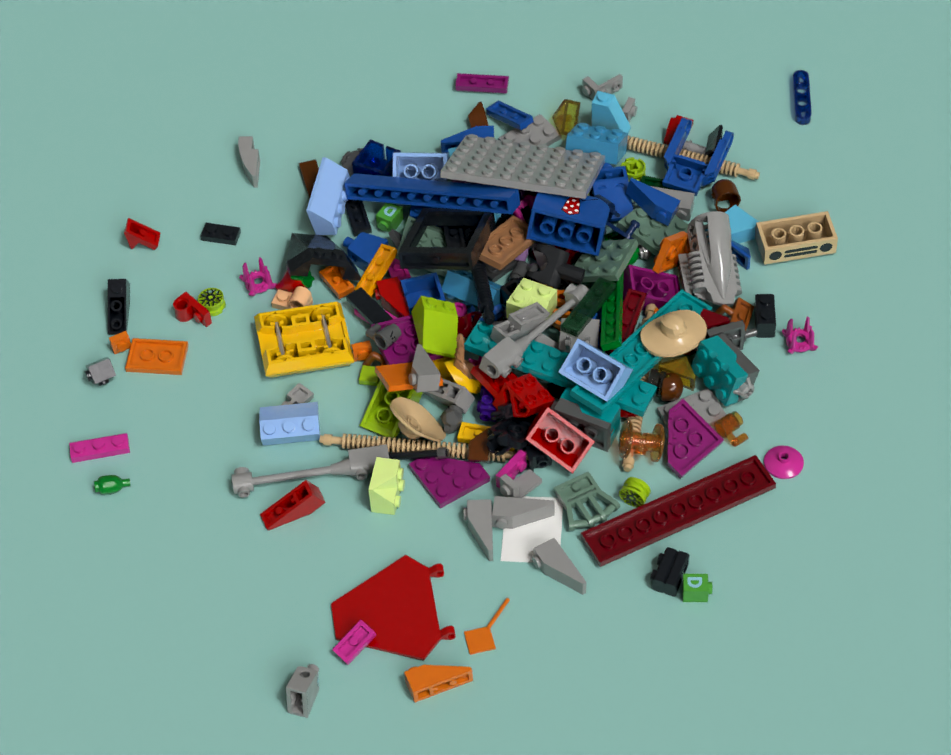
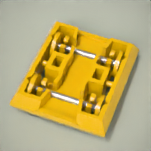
[254,302,354,378]

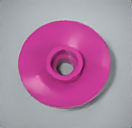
[764,445,804,479]

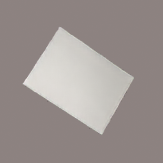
[501,496,563,563]

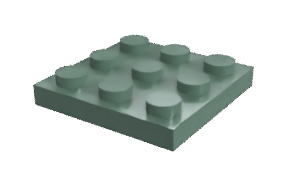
[616,206,688,256]
[395,216,448,277]
[574,239,639,282]

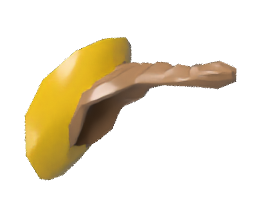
[444,333,482,394]

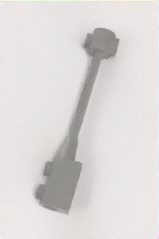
[479,283,592,378]
[232,444,389,498]

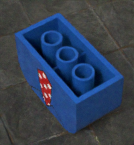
[526,192,610,256]

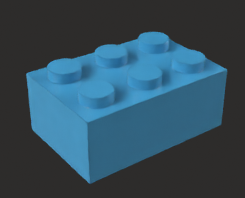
[566,123,628,165]

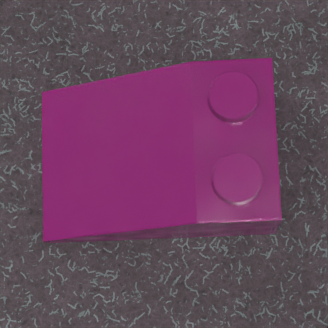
[623,265,680,311]

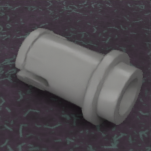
[683,140,707,155]

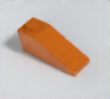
[404,665,473,703]

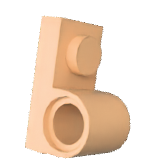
[271,286,313,310]

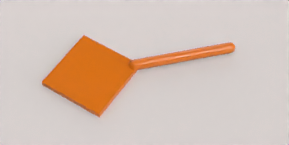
[464,598,510,655]

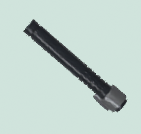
[389,447,453,460]

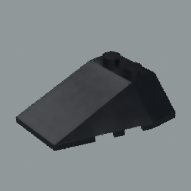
[286,233,361,281]

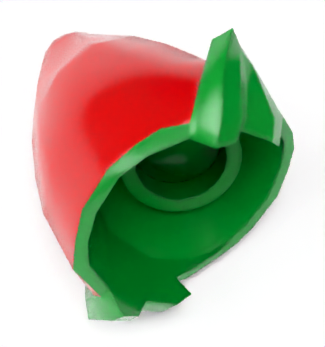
[275,270,315,293]

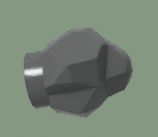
[440,405,464,434]

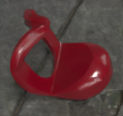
[457,311,482,338]

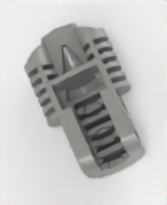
[687,211,742,305]

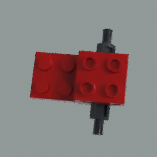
[470,364,555,420]

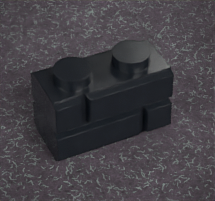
[754,294,776,338]
[650,547,690,597]

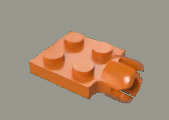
[653,231,690,274]

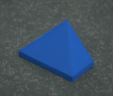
[731,240,751,270]

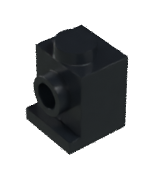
[525,444,553,472]

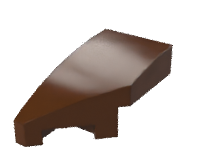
[468,102,489,128]
[468,428,489,463]

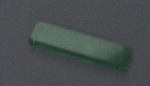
[561,277,616,337]

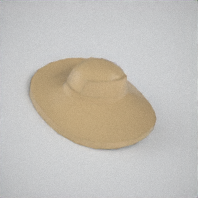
[640,310,707,358]
[390,397,446,442]

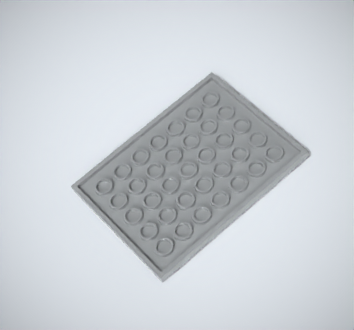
[440,134,605,199]

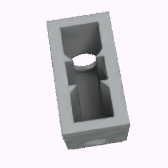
[286,664,319,718]

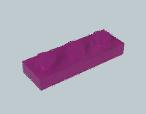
[455,73,509,93]

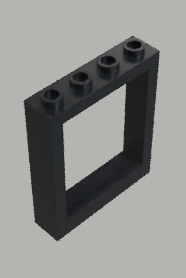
[398,208,496,270]

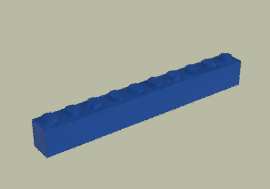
[344,173,520,214]

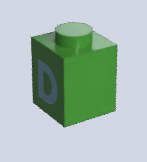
[376,203,404,232]
[683,574,712,602]

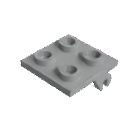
[559,318,600,352]

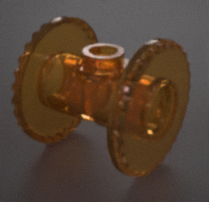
[619,420,665,462]

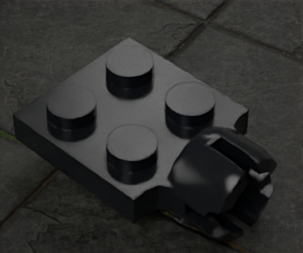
[486,417,531,456]

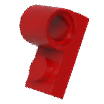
[173,292,212,327]

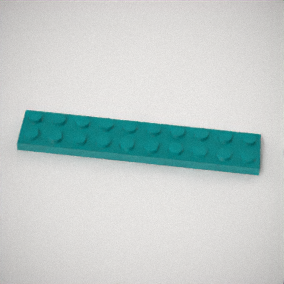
[570,289,713,415]
[464,320,657,417]

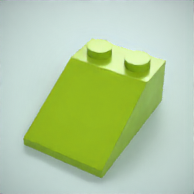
[411,296,458,358]
[360,380,423,440]

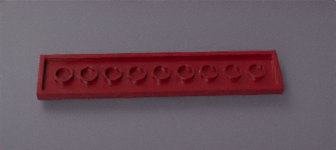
[581,455,776,567]

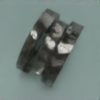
[647,368,668,398]

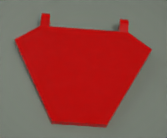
[331,555,456,661]

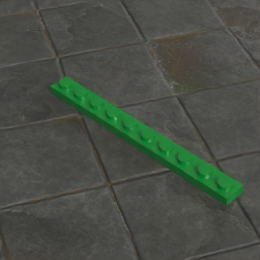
[601,232,625,352]

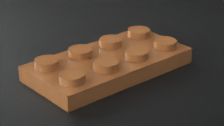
[478,216,536,270]

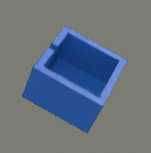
[400,272,446,315]

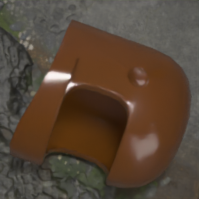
[711,179,741,212]

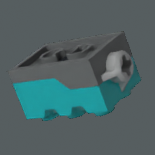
[690,333,760,407]
[551,386,621,452]

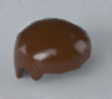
[661,372,683,402]

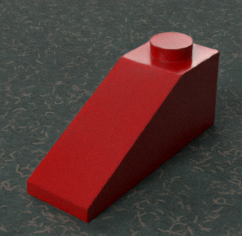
[374,276,410,318]
[260,480,326,530]

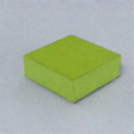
[359,365,380,386]

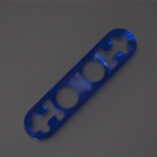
[793,70,812,125]

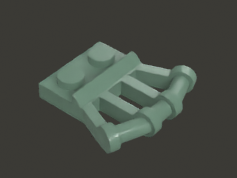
[554,471,620,531]

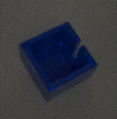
[352,139,401,177]

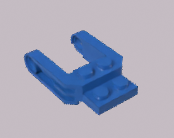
[662,118,734,196]

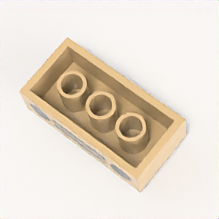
[755,211,838,265]

